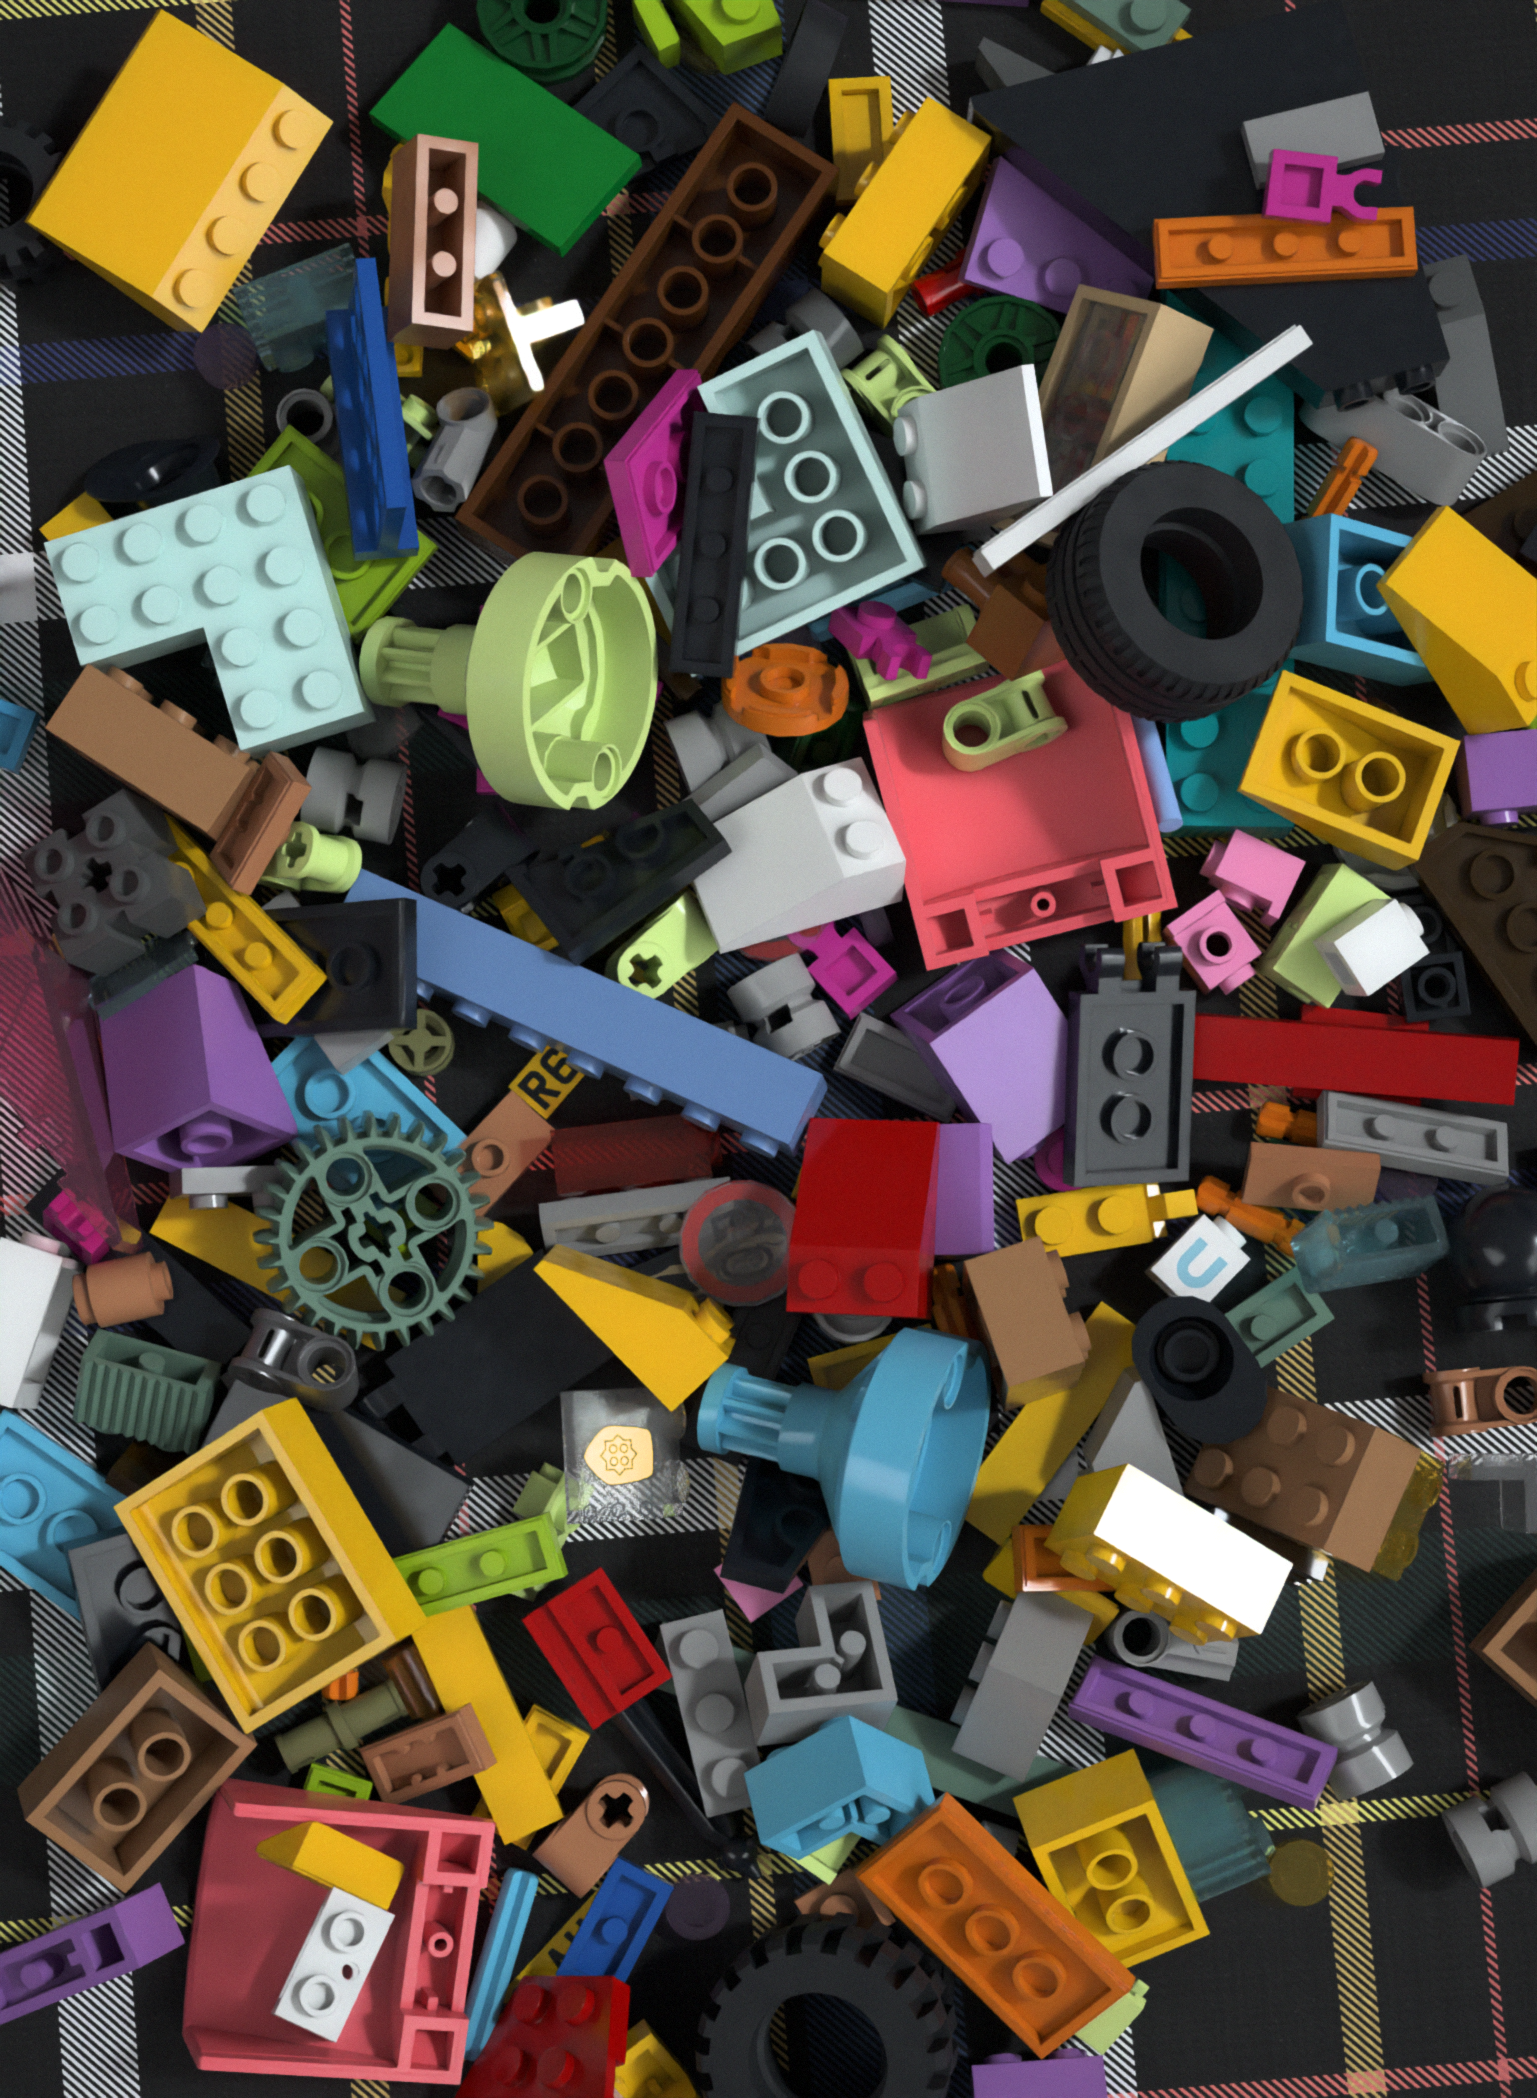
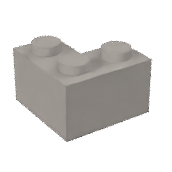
[744,1580,898,1746]
[950,1592,1095,1783]

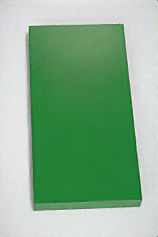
[369,22,642,258]

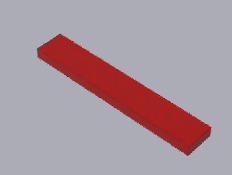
[1193,1012,1520,1105]

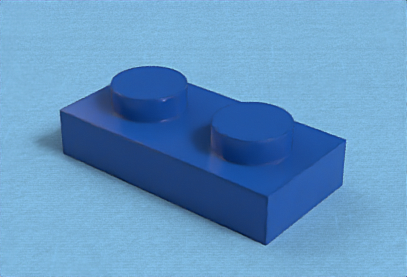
[555,1855,675,1983]

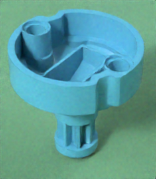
[697,1326,991,1591]

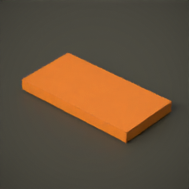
[854,1791,1136,2060]

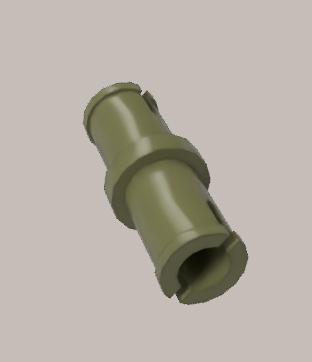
[274,1677,410,1774]

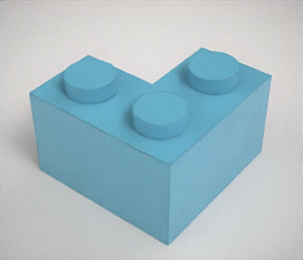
[744,1715,935,1860]

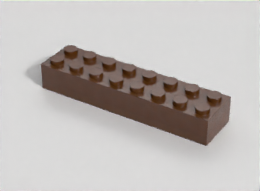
[454,102,840,567]

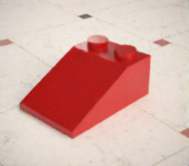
[786,1118,940,1319]

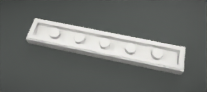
[972,324,1313,578]

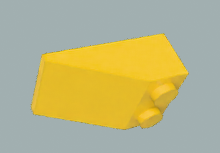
[1376,505,1537,735]
[1237,670,1461,871]
[533,1244,737,1412]
[1012,1748,1210,1968]

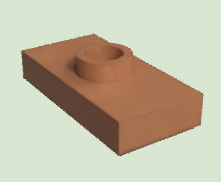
[209,751,312,895]
[426,1090,559,1217]
[1241,1142,1381,1216]
[359,1703,497,1804]

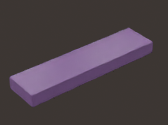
[1068,1654,1338,1813]

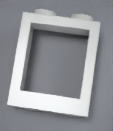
[0,1230,85,1409]
[271,1887,395,2043]

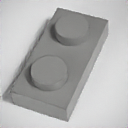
[169,1166,311,1210]

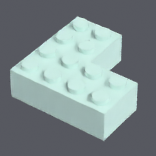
[645,330,930,677]
[44,465,376,759]

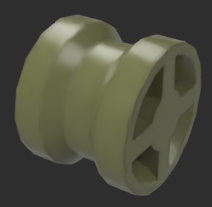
[388,1009,456,1077]

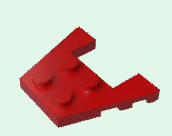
[454,1976,631,2098]

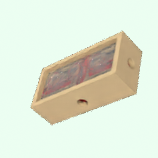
[991,284,1214,550]

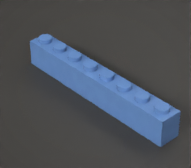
[343,868,828,1158]

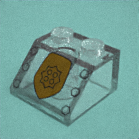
[560,1387,690,1525]

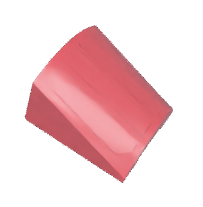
[863,659,1178,971]
[182,1778,496,2085]

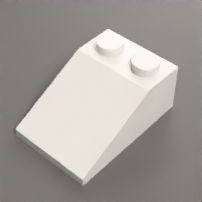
[893,364,1053,536]
[691,757,906,954]

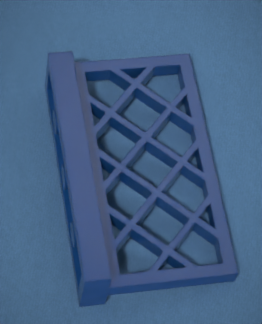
[324,258,419,561]

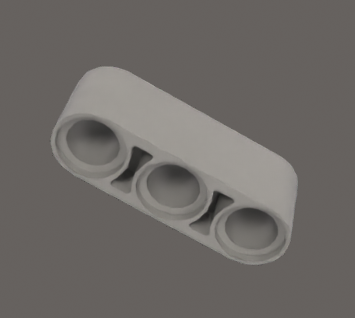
[1298,388,1487,506]

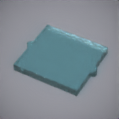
[86,928,199,1021]

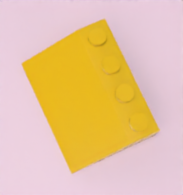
[24,9,333,333]
[113,1397,429,1735]

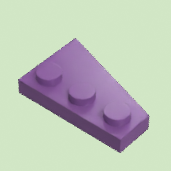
[957,156,1154,318]

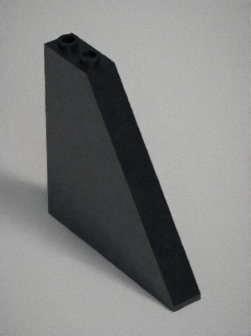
[967,0,1450,412]

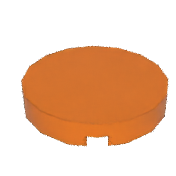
[721,643,849,737]

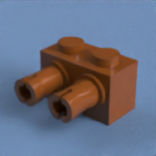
[941,537,1066,681]

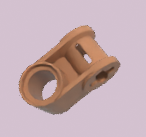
[1422,1366,1537,1437]
[532,1772,650,1899]

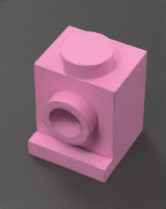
[1199,829,1306,927]
[1161,889,1262,996]

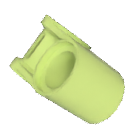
[840,334,936,439]
[942,670,1068,772]
[257,821,362,894]
[604,889,718,999]

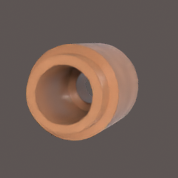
[72,1251,173,1328]

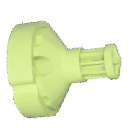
[359,552,658,810]

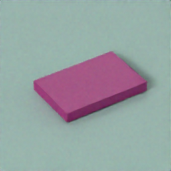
[603,369,708,577]

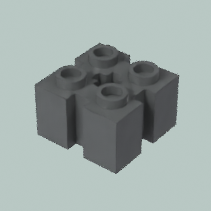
[20,788,207,978]

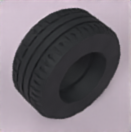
[1045,460,1304,724]

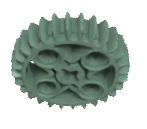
[252,1110,494,1351]

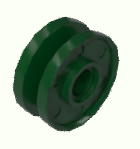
[476,0,608,87]
[937,295,1061,391]

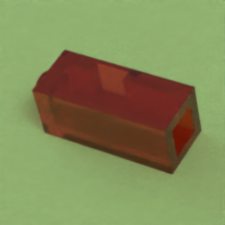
[550,1114,723,1201]

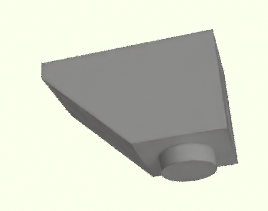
[1078,1365,1184,1497]

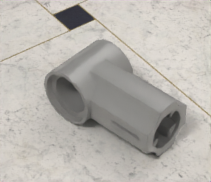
[411,387,503,512]
[1103,1605,1239,1681]

